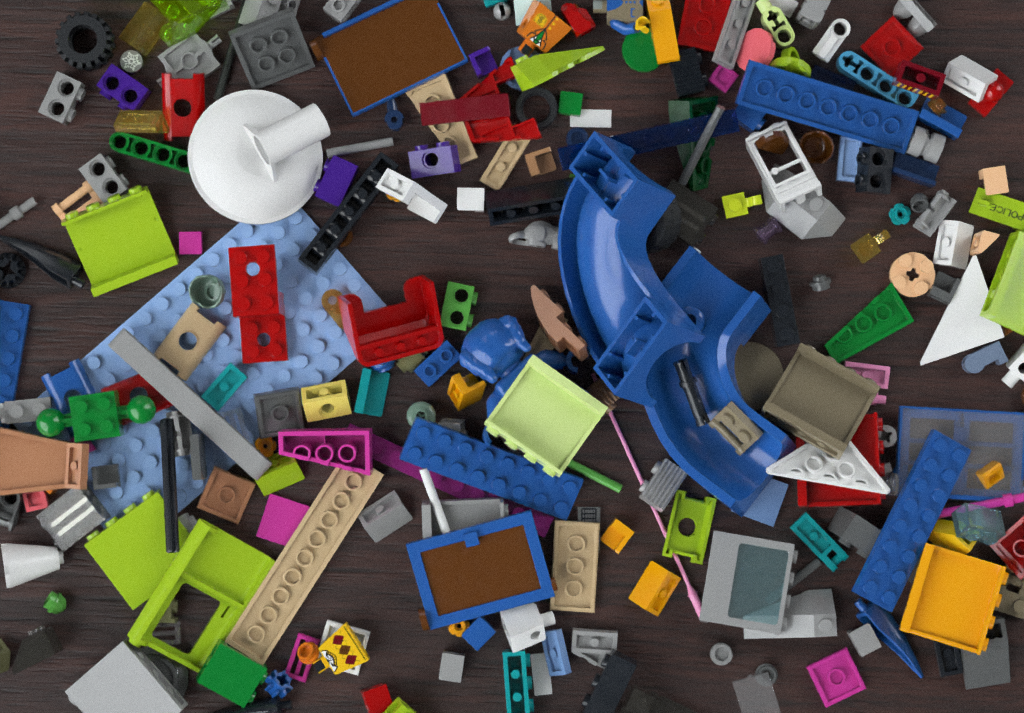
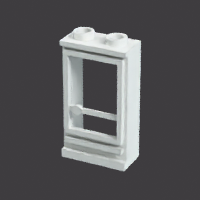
[745,120,822,214]

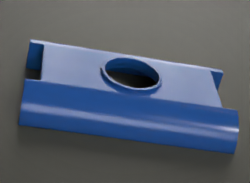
[41,359,96,438]

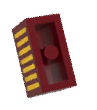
[891,59,946,100]

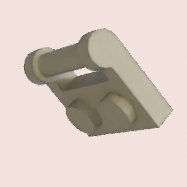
[708,401,764,456]

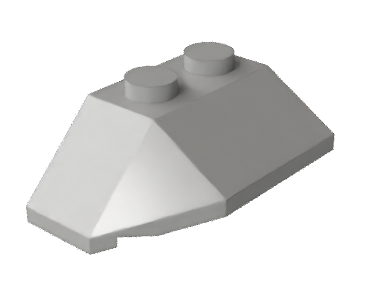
[761,163,846,240]

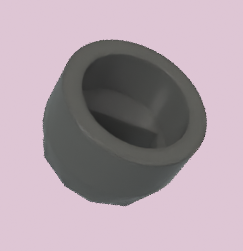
[910,193,929,213]

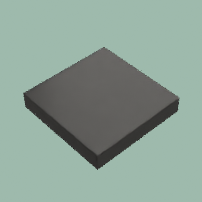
[253,386,304,439]
[189,433,207,480]

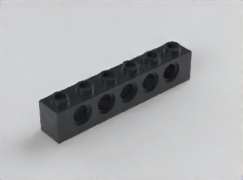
[298,152,399,276]

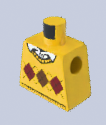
[313,622,370,675]

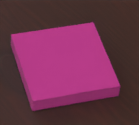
[256,493,311,546]
[806,647,866,708]

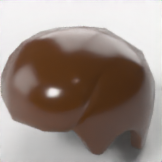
[799,130,834,164]

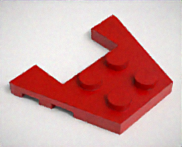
[459,57,542,144]

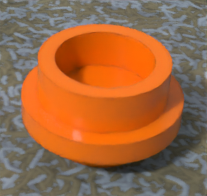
[297,642,319,665]

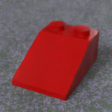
[990,516,1024,580]

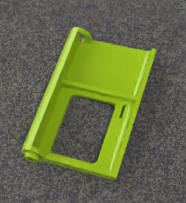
[127,518,276,673]

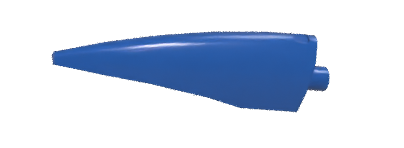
[854,598,924,678]

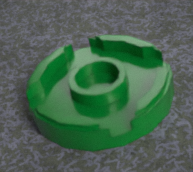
[622,28,661,73]

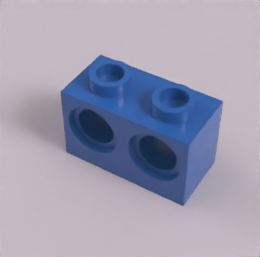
[414,340,459,387]

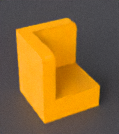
[600,518,634,554]

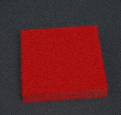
[860,16,924,77]

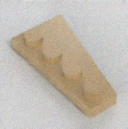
[406,74,478,165]

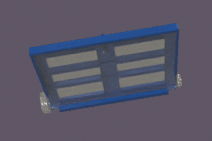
[887,406,1024,503]

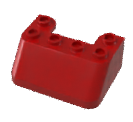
[337,274,444,367]

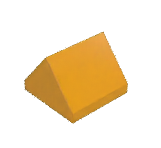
[975,460,1005,489]

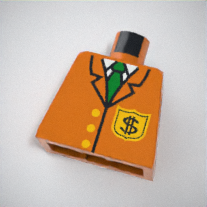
[517,0,572,57]

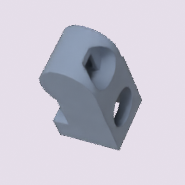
[961,341,1009,374]

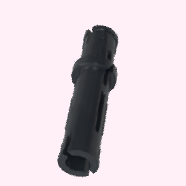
[673,358,710,427]

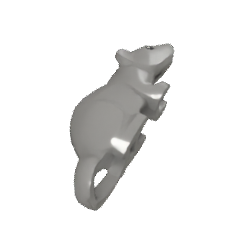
[508,221,559,250]

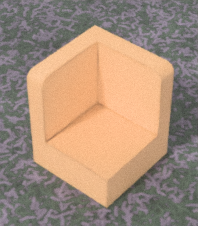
[978,165,1009,196]

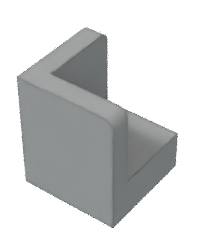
[846,623,882,657]
[439,650,465,683]

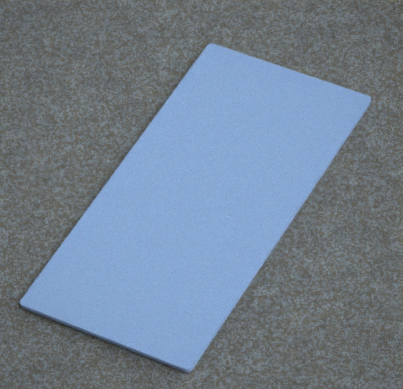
[13,208,386,529]

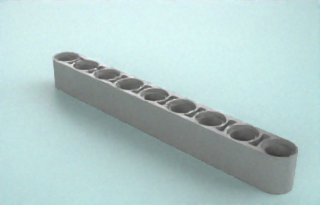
[108,328,272,480]

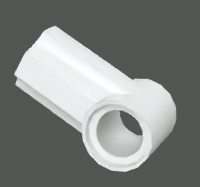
[812,19,851,63]

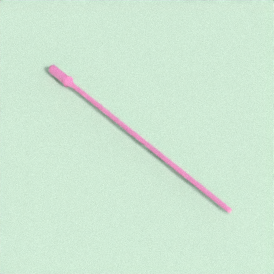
[591,372,702,618]

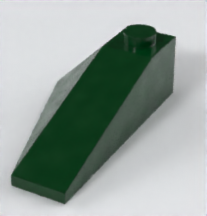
[668,96,718,191]

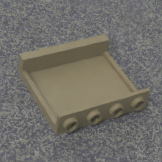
[760,343,881,460]

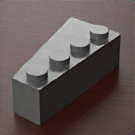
[826,506,920,584]

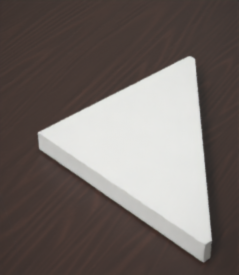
[920,255,1004,365]
[766,441,891,494]

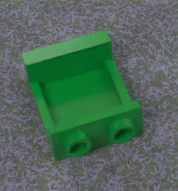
[196,639,268,708]

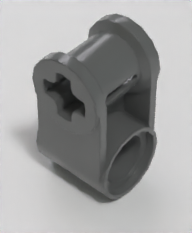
[0,494,24,532]

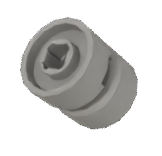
[906,126,946,164]

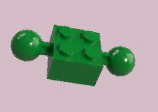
[36,390,156,442]

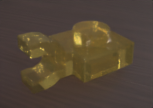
[850,229,891,264]

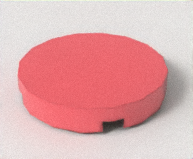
[736,28,776,70]

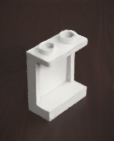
[376,168,447,224]

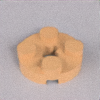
[889,252,935,297]

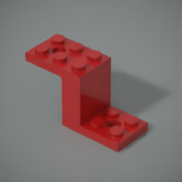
[228,244,289,364]

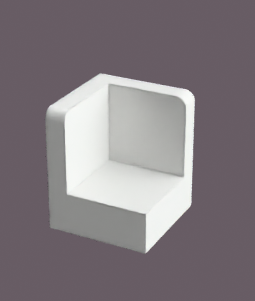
[457,188,485,212]

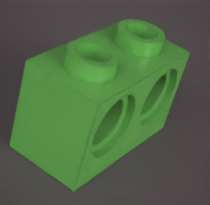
[440,281,478,332]

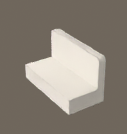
[944,55,998,103]
[933,220,974,270]

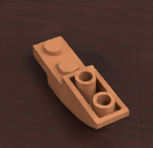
[531,285,588,362]

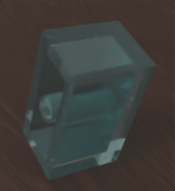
[951,503,1006,545]

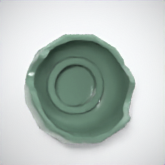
[188,274,226,309]

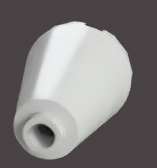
[1,543,64,588]

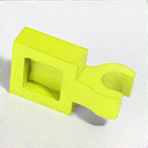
[721,192,763,219]

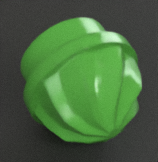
[43,591,67,614]

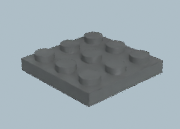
[228,7,315,90]

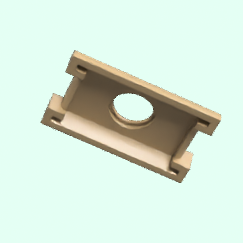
[154,302,226,381]

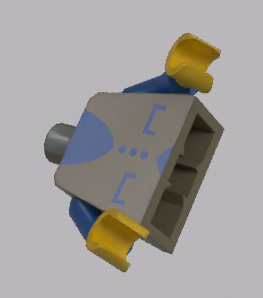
[593,0,651,35]

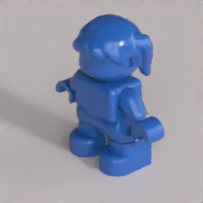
[459,315,590,446]

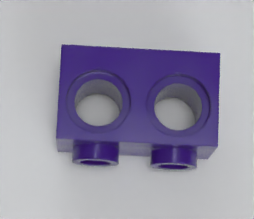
[96,64,152,114]

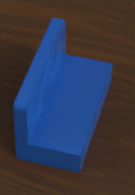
[917,97,967,140]

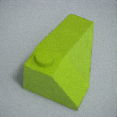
[510,46,605,92]

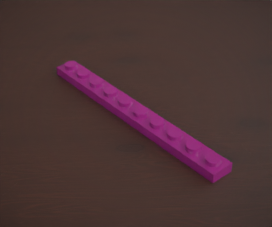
[348,423,554,538]

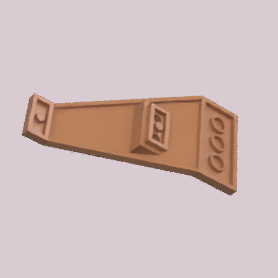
[0,427,89,496]

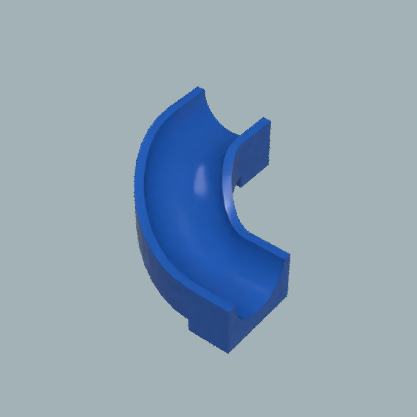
[558,131,705,408]
[644,246,796,518]

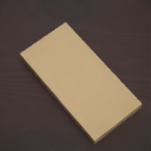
[550,520,600,613]

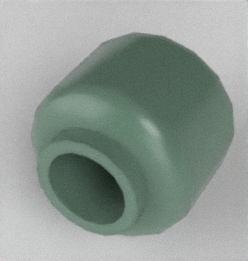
[406,401,436,427]

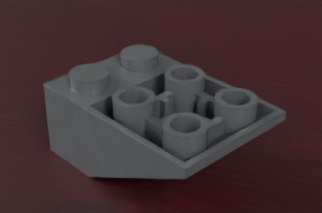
[959,615,1011,690]

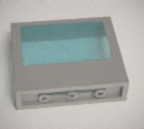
[699,531,798,635]

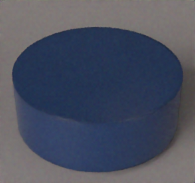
[566,127,589,150]

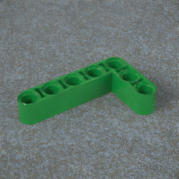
[109,131,190,174]

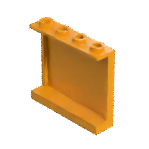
[899,542,1009,655]

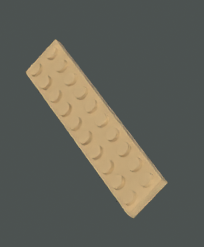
[225,467,384,665]

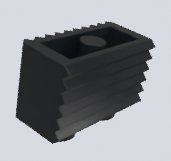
[669,47,708,99]

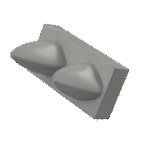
[893,0,937,38]

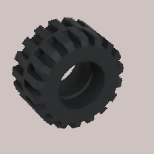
[55,11,116,71]

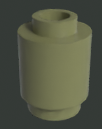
[396,351,429,373]

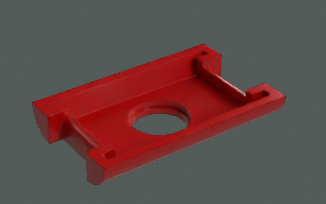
[161,73,205,141]
[101,374,174,426]

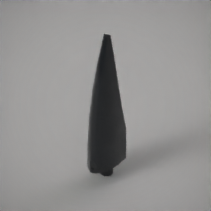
[0,235,86,290]
[211,696,293,713]

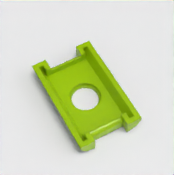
[662,490,717,565]

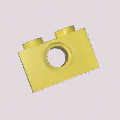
[301,379,352,422]

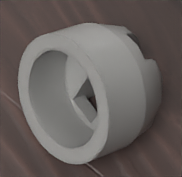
[493,2,511,21]

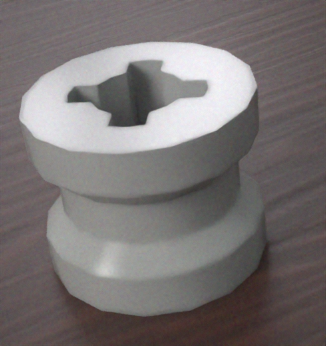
[879,425,897,447]

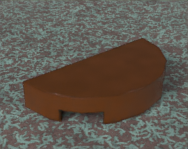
[755,131,789,155]

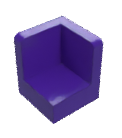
[468,46,498,79]

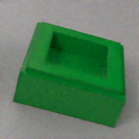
[558,91,583,117]

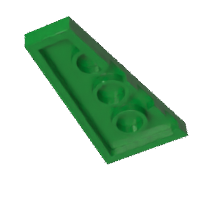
[824,283,914,363]

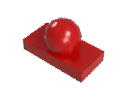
[967,68,1014,117]

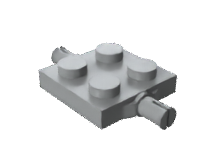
[156,30,222,88]

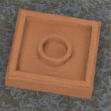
[196,465,256,525]

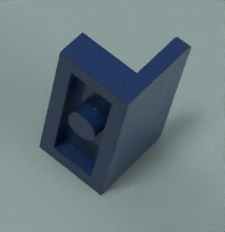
[892,152,940,188]

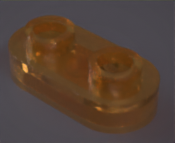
[321,289,344,329]

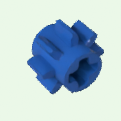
[264,669,293,699]

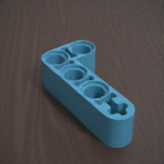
[836,51,919,108]

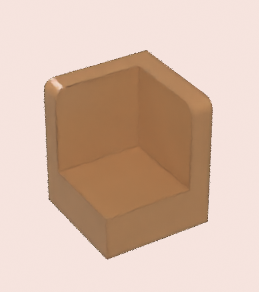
[524,147,556,178]

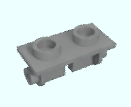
[913,189,957,237]
[166,410,192,457]

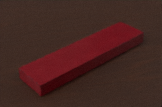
[419,93,511,126]

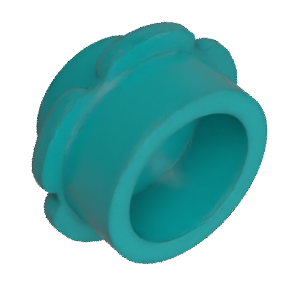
[889,203,911,225]

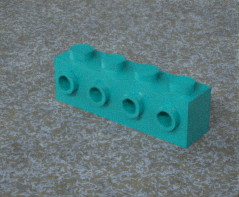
[502,649,534,713]

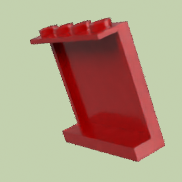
[796,412,886,507]

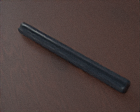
[160,418,180,553]

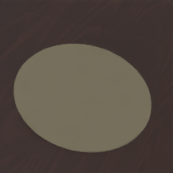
[735,342,783,411]

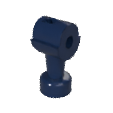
[385,96,404,131]

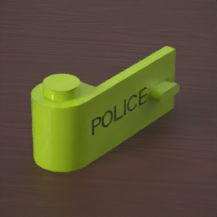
[969,187,1024,232]

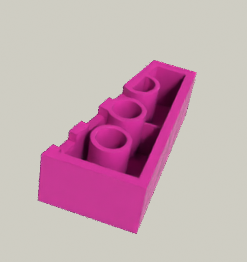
[278,428,373,476]

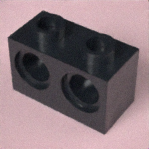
[854,146,894,195]

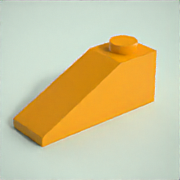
[645,0,680,64]

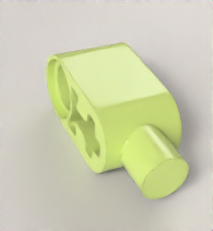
[755,0,795,49]

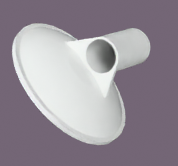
[187,90,330,225]

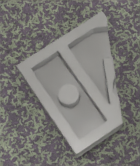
[571,628,618,668]

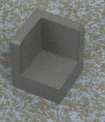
[926,271,961,305]
[91,464,121,490]

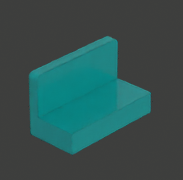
[354,368,390,417]

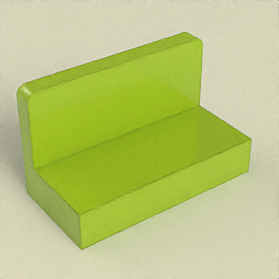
[255,452,305,496]

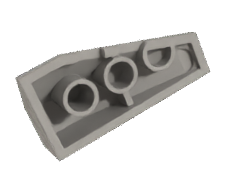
[743,589,837,639]

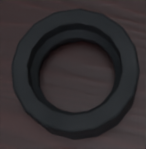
[515,87,558,130]

